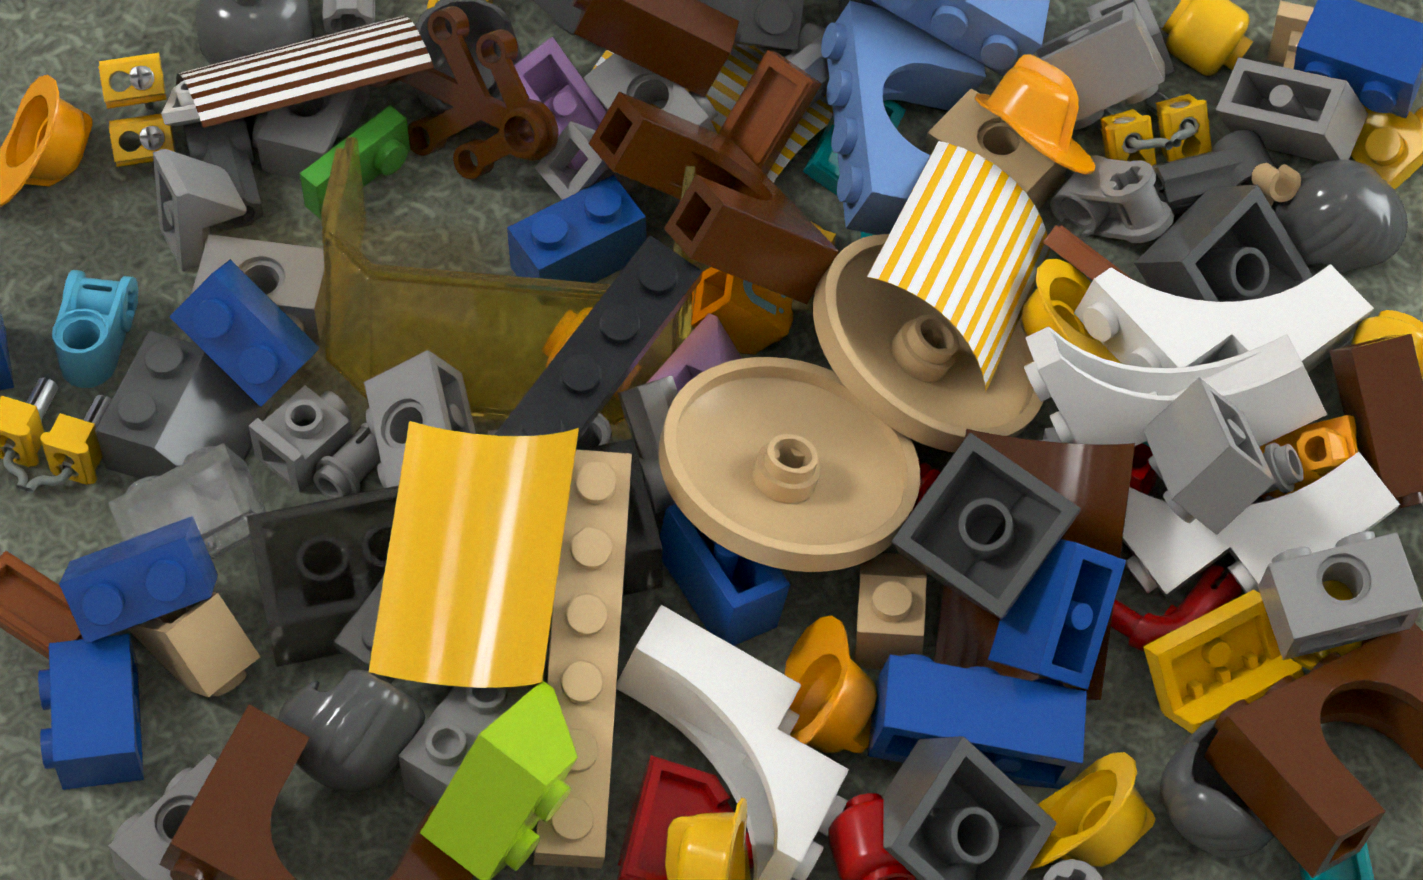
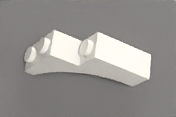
[1074,264,1374,373]
[1024,326,1327,447]
[1122,452,1400,598]
[616,605,849,880]

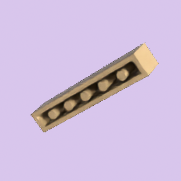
[533,450,632,868]

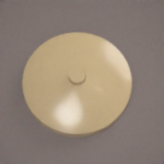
[813,234,1043,453]
[658,357,920,572]

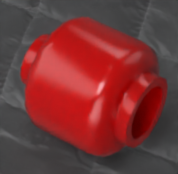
[828,793,916,880]

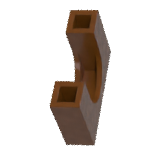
[572,0,739,97]
[588,92,839,305]
[1329,334,1423,509]
[1204,623,1423,878]
[159,704,474,880]

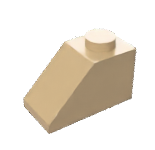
[855,553,927,670]
[127,592,260,697]

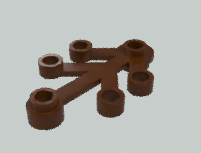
[370,6,559,179]

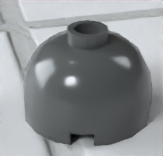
[196,0,315,65]

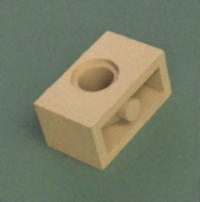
[926,88,1066,210]

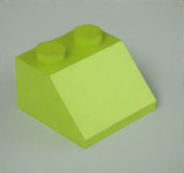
[420,680,578,880]

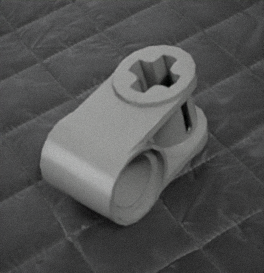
[1050,155,1174,243]

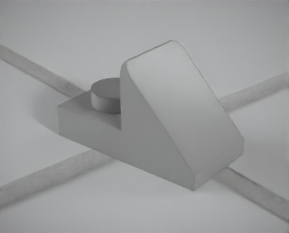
[153,149,247,272]

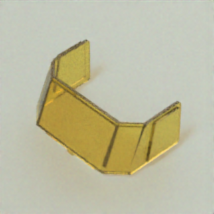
[321,137,702,425]

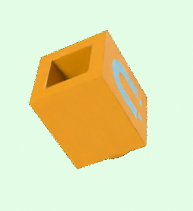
[691,267,793,354]

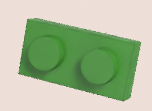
[300,105,410,219]

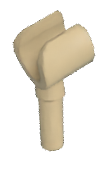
[1252,163,1301,207]

